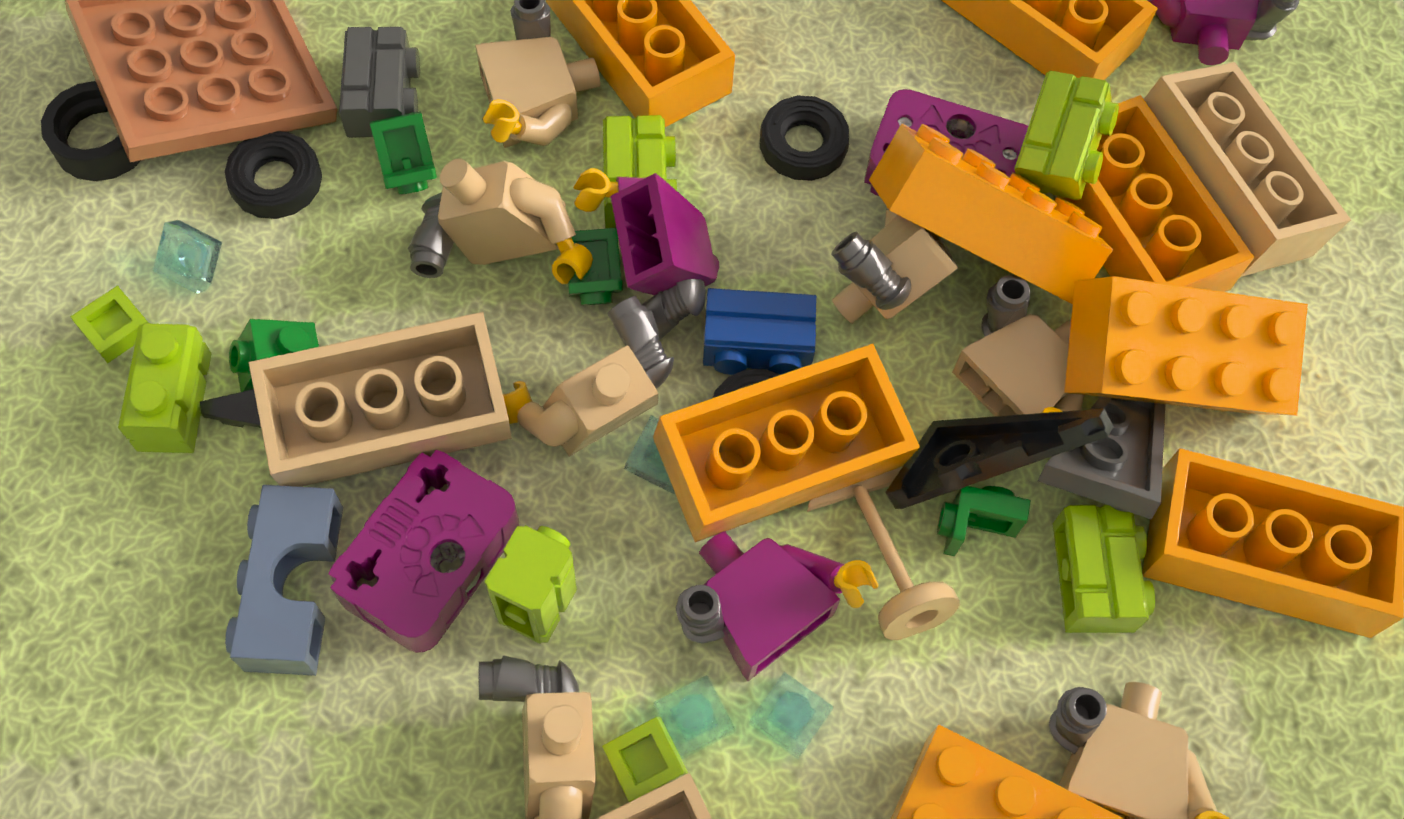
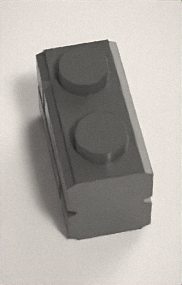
[339,27,420,138]

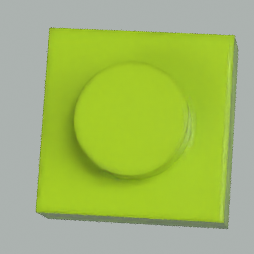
[70,285,149,364]
[602,716,688,802]

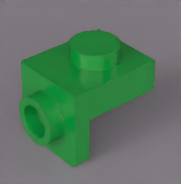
[370,111,437,194]
[568,228,623,306]
[229,319,319,392]
[937,486,1031,557]

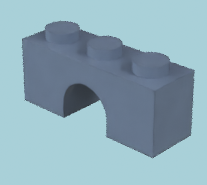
[225,485,343,676]

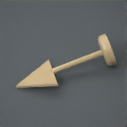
[807,468,960,640]

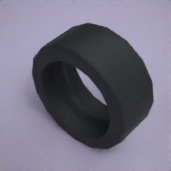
[41,81,141,181]

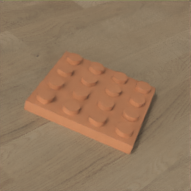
[65,0,337,162]

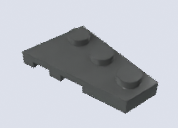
[1038,397,1166,519]

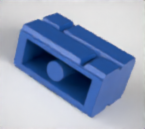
[703,288,817,375]

